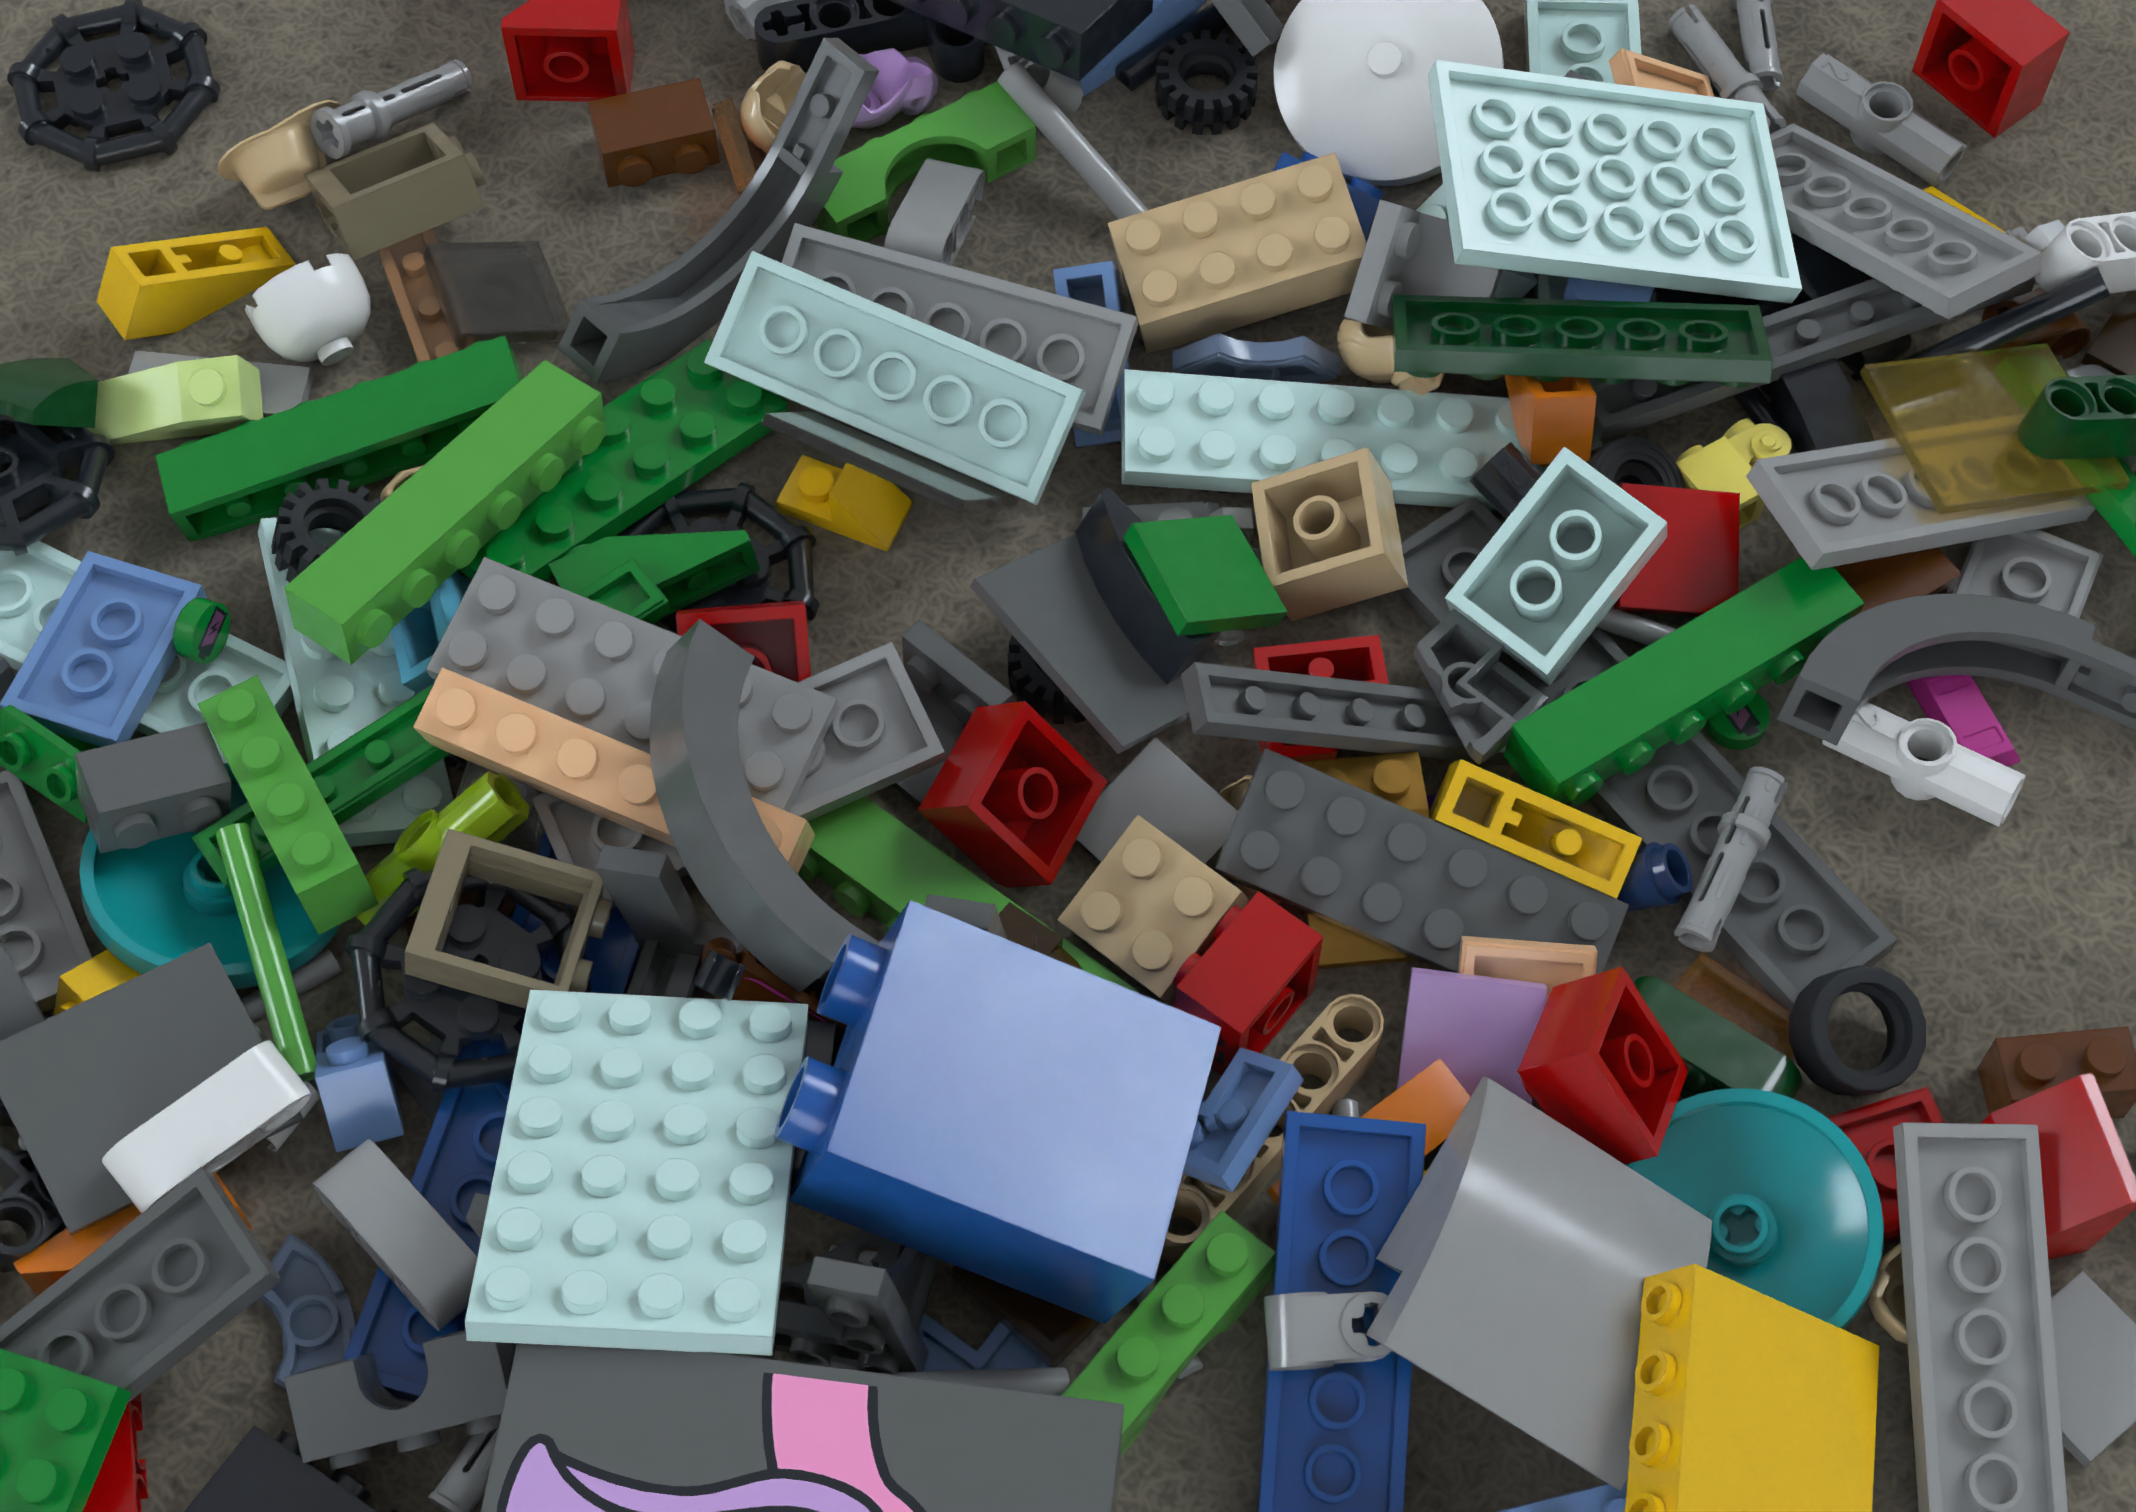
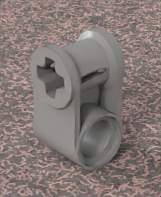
[1263,1291,1392,1371]

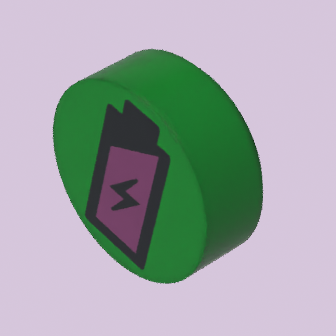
[173,597,230,664]
[1704,692,1770,750]

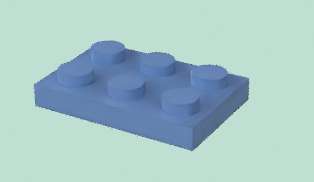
[0,551,207,747]

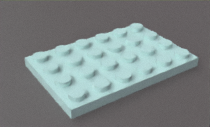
[1428,60,1802,303]
[465,990,808,1356]

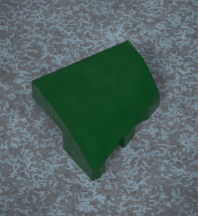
[0,358,98,428]

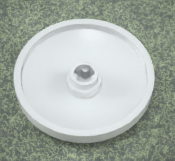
[1274,0,1504,186]

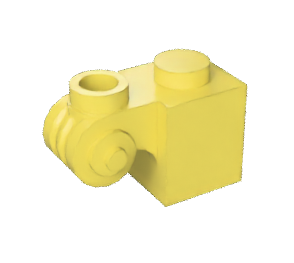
[1675,418,1792,529]

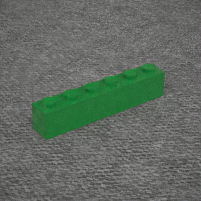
[155,335,524,542]
[1504,557,1865,806]

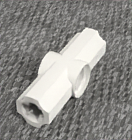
[1822,702,2026,827]

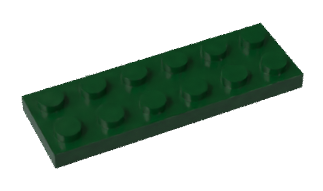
[1392,294,1773,388]

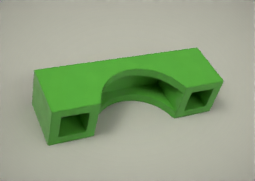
[815,81,1036,242]
[197,675,379,935]
[1061,1210,1275,1457]

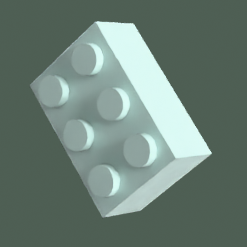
[1445,447,1667,686]

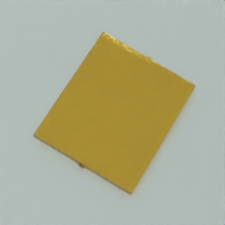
[1860,343,2130,514]

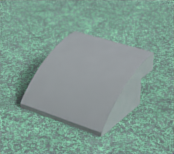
[1366,1076,1712,1491]

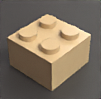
[1251,447,1408,621]
[1057,815,1250,1006]

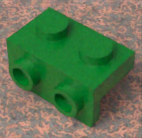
[0,705,99,823]

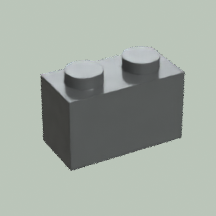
[75,722,231,854]

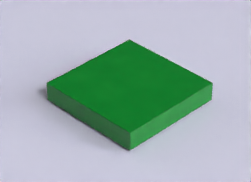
[1123,515,1288,636]

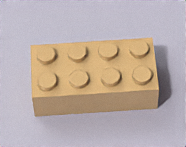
[1108,152,1367,353]

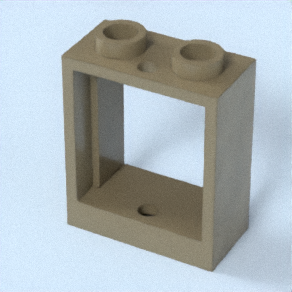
[305,122,485,261]
[405,828,613,1009]

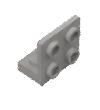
[1344,199,1503,330]

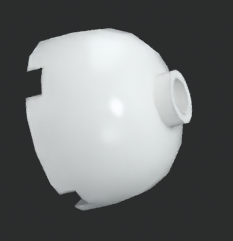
[245,253,371,366]

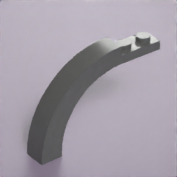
[558,38,879,383]
[1777,594,2136,746]
[649,619,880,993]

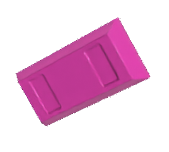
[1906,675,2021,767]

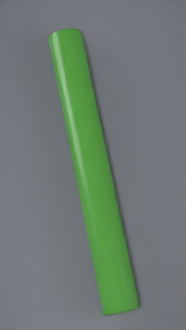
[216,823,317,1082]

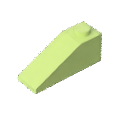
[87,355,263,445]

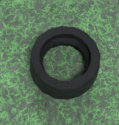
[1789,966,1926,1096]

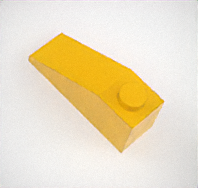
[96,227,296,340]
[1429,759,1642,899]

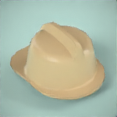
[218,100,340,210]

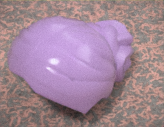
[852,48,939,129]

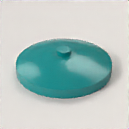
[80,763,341,990]
[1626,1088,1884,1330]

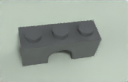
[284,1329,516,1470]

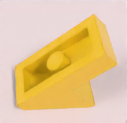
[776,449,913,552]

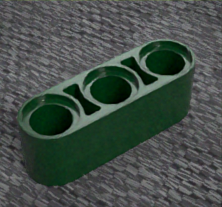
[2017,375,2136,460]
[1633,976,1802,1099]

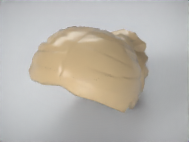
[740,60,806,153]
[1337,318,1445,396]

